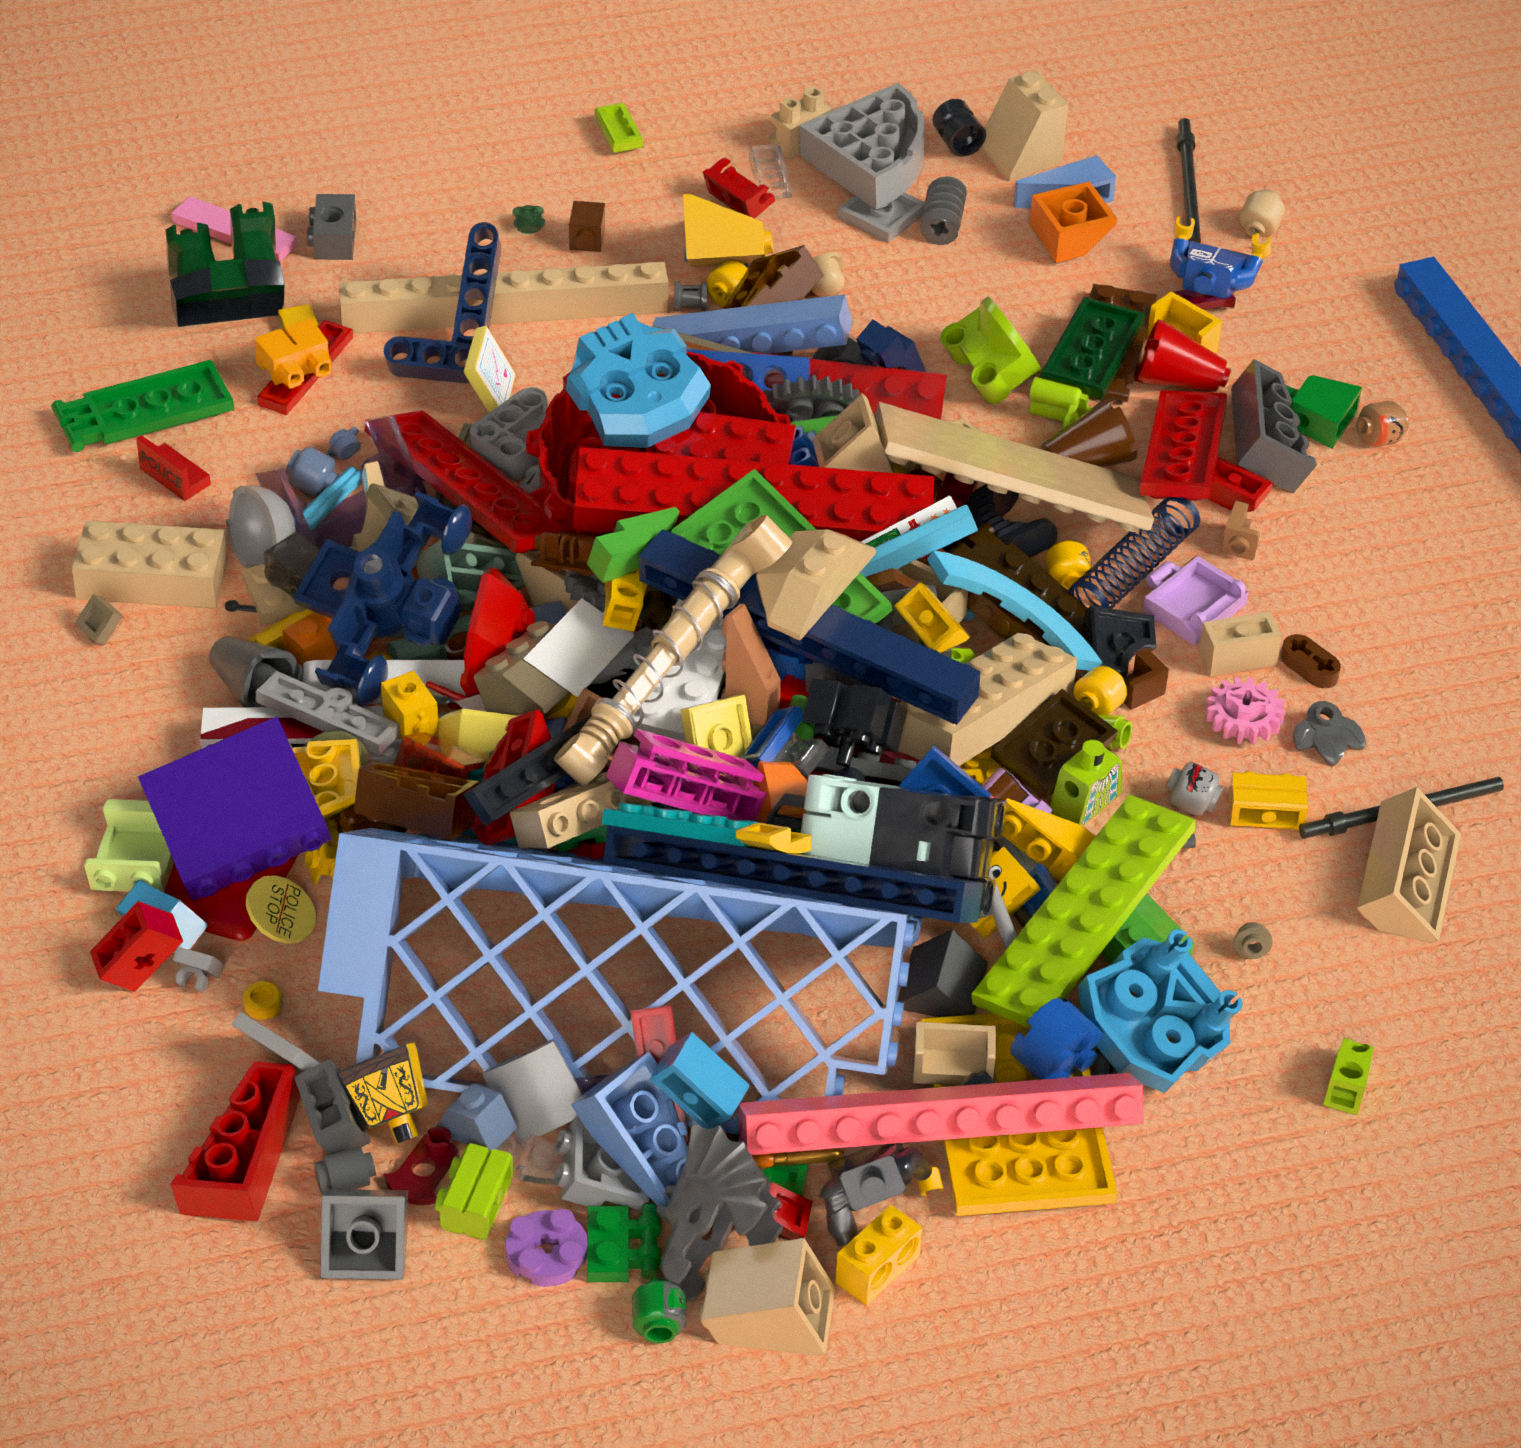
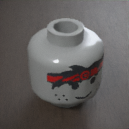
[1166,762,1223,816]

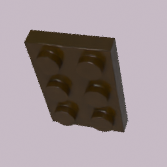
[990,689,1118,800]

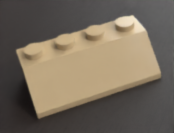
[1357,787,1461,943]

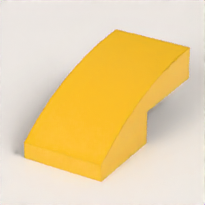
[736,822,811,854]

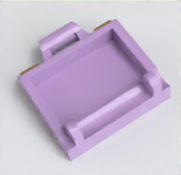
[1143,556,1249,646]

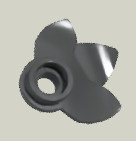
[1293,701,1366,766]

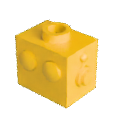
[381,670,439,746]

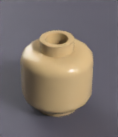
[1239,189,1285,238]

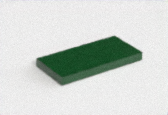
[1040,297,1146,400]

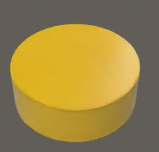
[243,981,282,1020]

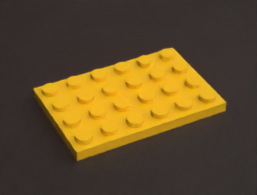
[921,1013,1118,1216]

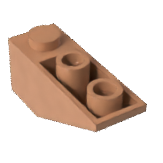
[721,604,781,726]

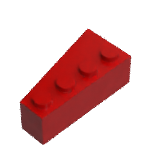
[170,1061,301,1222]

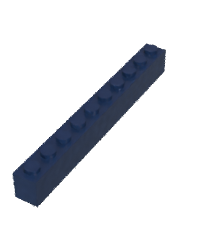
[639,529,980,725]
[603,825,983,923]

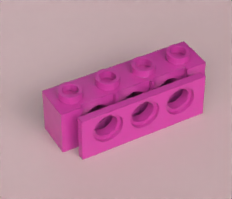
[606,728,767,821]

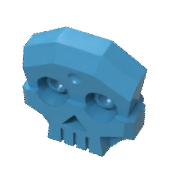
[566,313,711,448]
[1078,929,1243,1093]

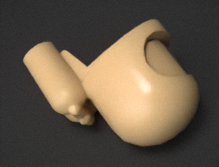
[811,252,845,297]

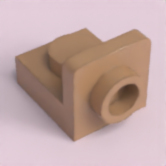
[1221,501,1260,560]

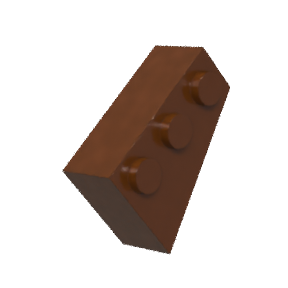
[723,245,824,309]
[354,761,479,841]

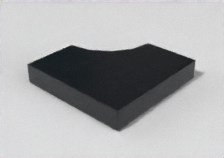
[1085,606,1157,677]

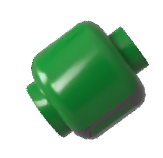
[632,1278,686,1344]

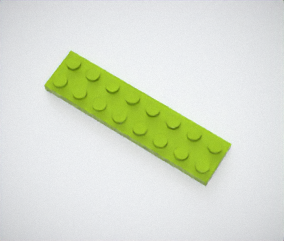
[971,794,1196,1028]

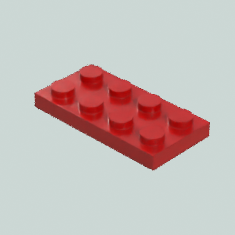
[647,412,796,464]

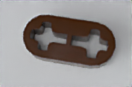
[1281,634,1341,688]

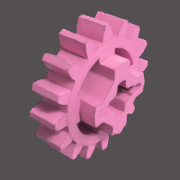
[1205,677,1285,744]

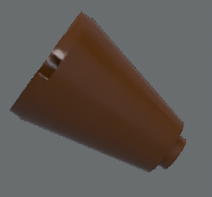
[1042,397,1137,467]

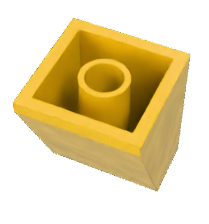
[683,194,774,266]

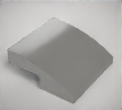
[482,1039,583,1144]

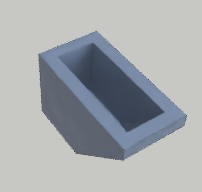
[436,1083,518,1151]

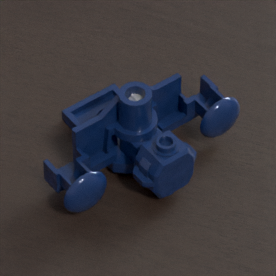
[293,491,472,707]

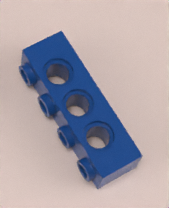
[687,349,811,391]

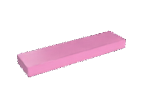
[172,196,297,262]

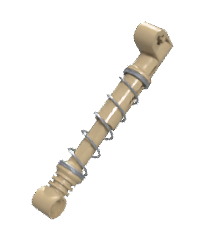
[554,514,793,787]

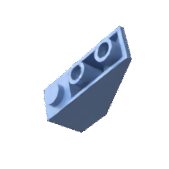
[1013,155,1116,209]

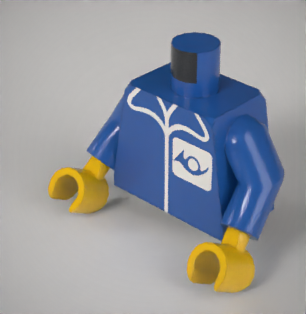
[1170,216,1271,298]

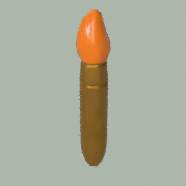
[751,1148,844,1169]

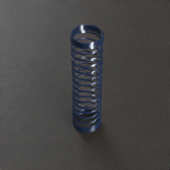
[1068,497,1201,609]

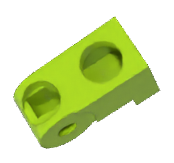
[1323,1037,1374,1115]

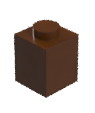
[569,201,605,252]

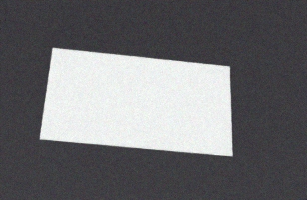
[524,598,635,697]

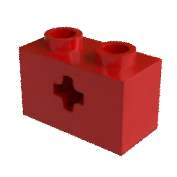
[90,901,184,992]

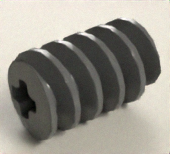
[920,176,967,245]

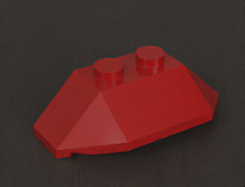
[460,567,535,697]
[471,709,556,846]

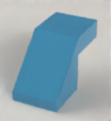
[115,880,208,951]

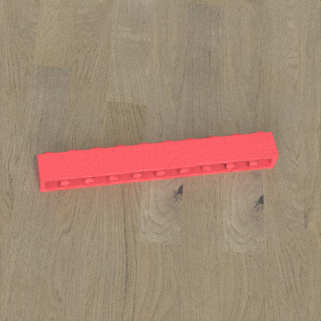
[738,1073,1144,1155]

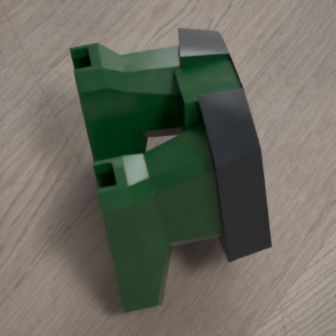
[165,202,285,327]

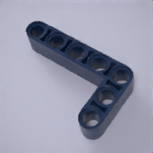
[384,222,501,384]

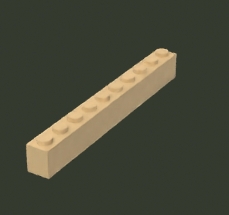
[339,262,669,333]

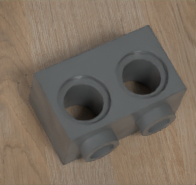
[294,1059,371,1154]

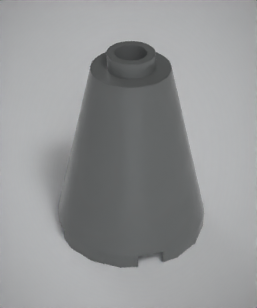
[209,636,303,707]

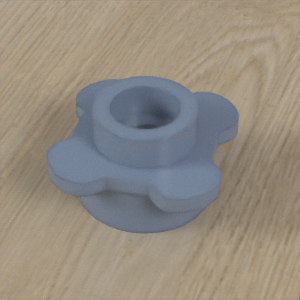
[327,427,361,460]

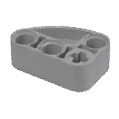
[470,387,548,481]

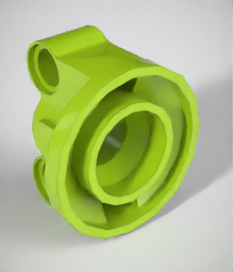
[940,296,1042,404]

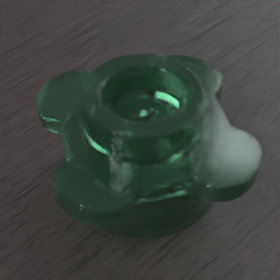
[512,205,545,234]

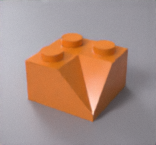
[1029,181,1117,263]

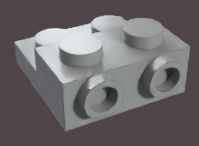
[554,1116,649,1211]

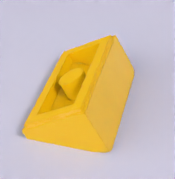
[894,581,970,653]

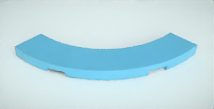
[927,550,1102,671]

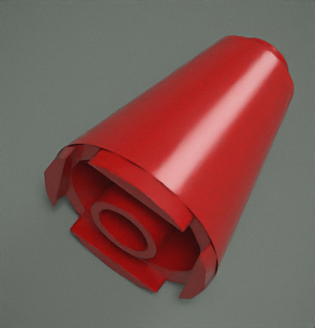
[1135,319,1231,392]

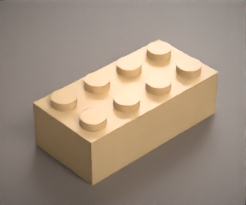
[72,520,228,609]

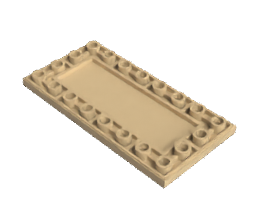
[875,402,1154,532]

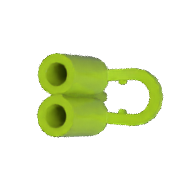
[1029,377,1091,430]

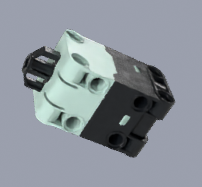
[766,774,1007,919]

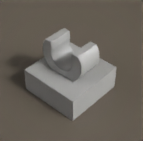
[173,946,224,993]

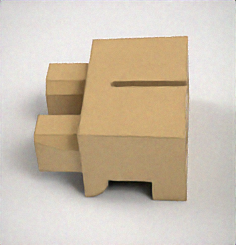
[768,86,833,160]

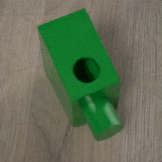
[1286,375,1362,449]

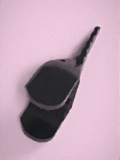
[942,484,1057,558]

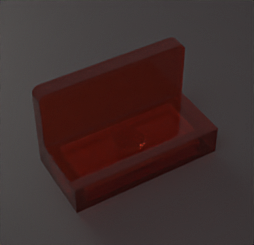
[394,732,486,779]

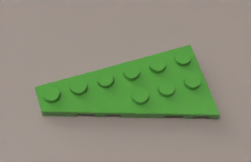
[670,469,893,624]

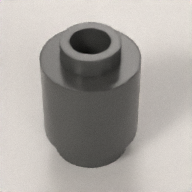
[314,1146,376,1194]

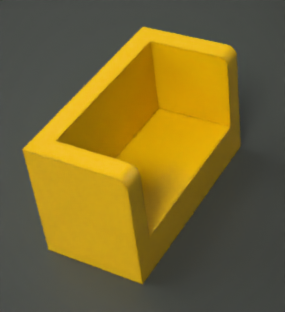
[1147,291,1222,353]

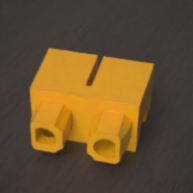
[254,318,332,389]

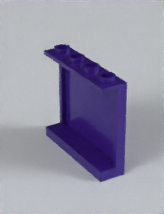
[138,716,332,901]

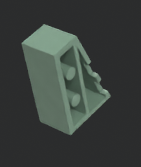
[416,540,525,612]

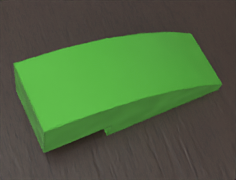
[587,507,680,583]

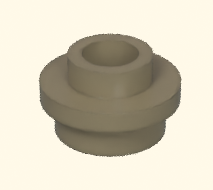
[1234,922,1273,959]

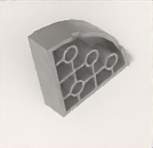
[799,83,924,210]

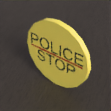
[246,875,316,944]

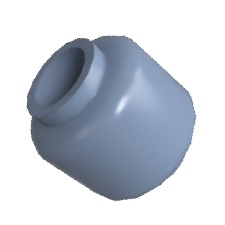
[285,446,339,498]

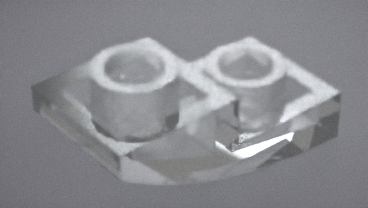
[496,1134,562,1184]

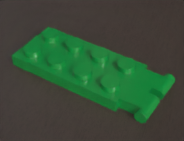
[51,360,234,452]

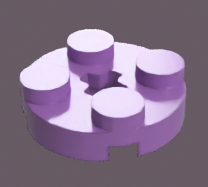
[505,1209,588,1287]

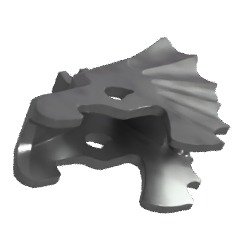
[656,1125,783,1302]

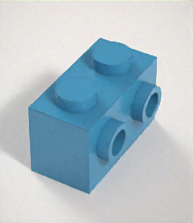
[650,1032,750,1129]

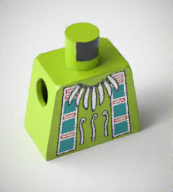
[1050,740,1122,826]

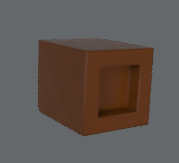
[1123,648,1169,710]

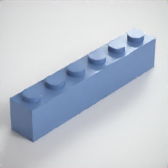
[652,294,853,354]

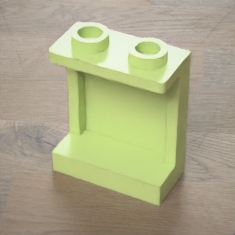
[84,799,174,892]

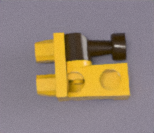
[602,569,673,632]

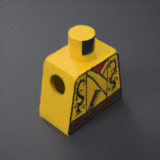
[336,1043,428,1144]

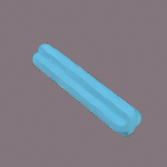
[295,467,362,533]

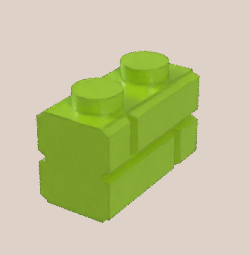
[435,1143,514,1240]

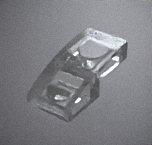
[772,732,830,776]

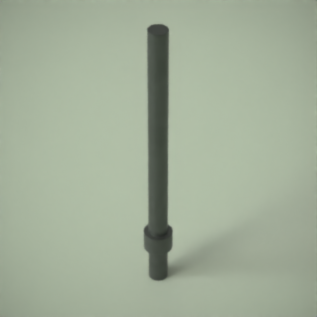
[1176,118,1201,243]
[1299,777,1504,839]

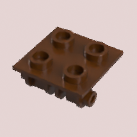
[531,531,598,576]

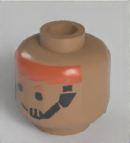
[1356,401,1409,447]

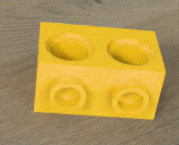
[835,1205,922,1306]

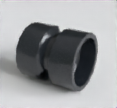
[932,99,986,157]

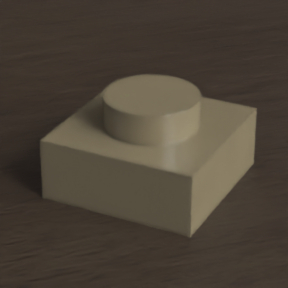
[75,594,123,645]

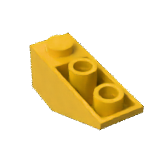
[1002,798,1096,881]

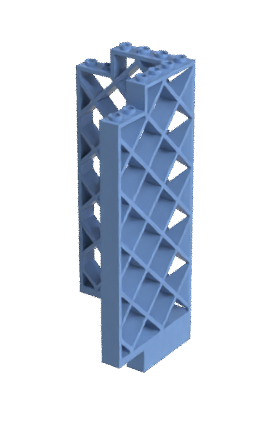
[318,828,922,1135]

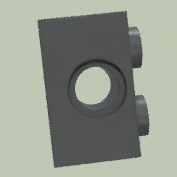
[307,194,357,260]

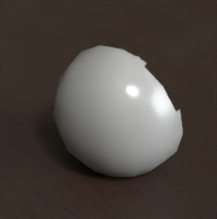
[226,485,296,568]

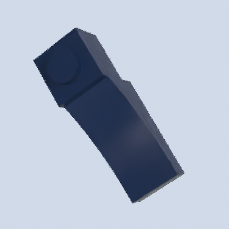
[856,319,926,372]

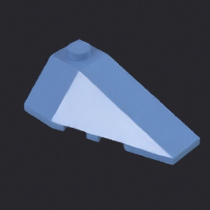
[571,1051,688,1207]

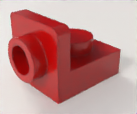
[770,1182,813,1240]

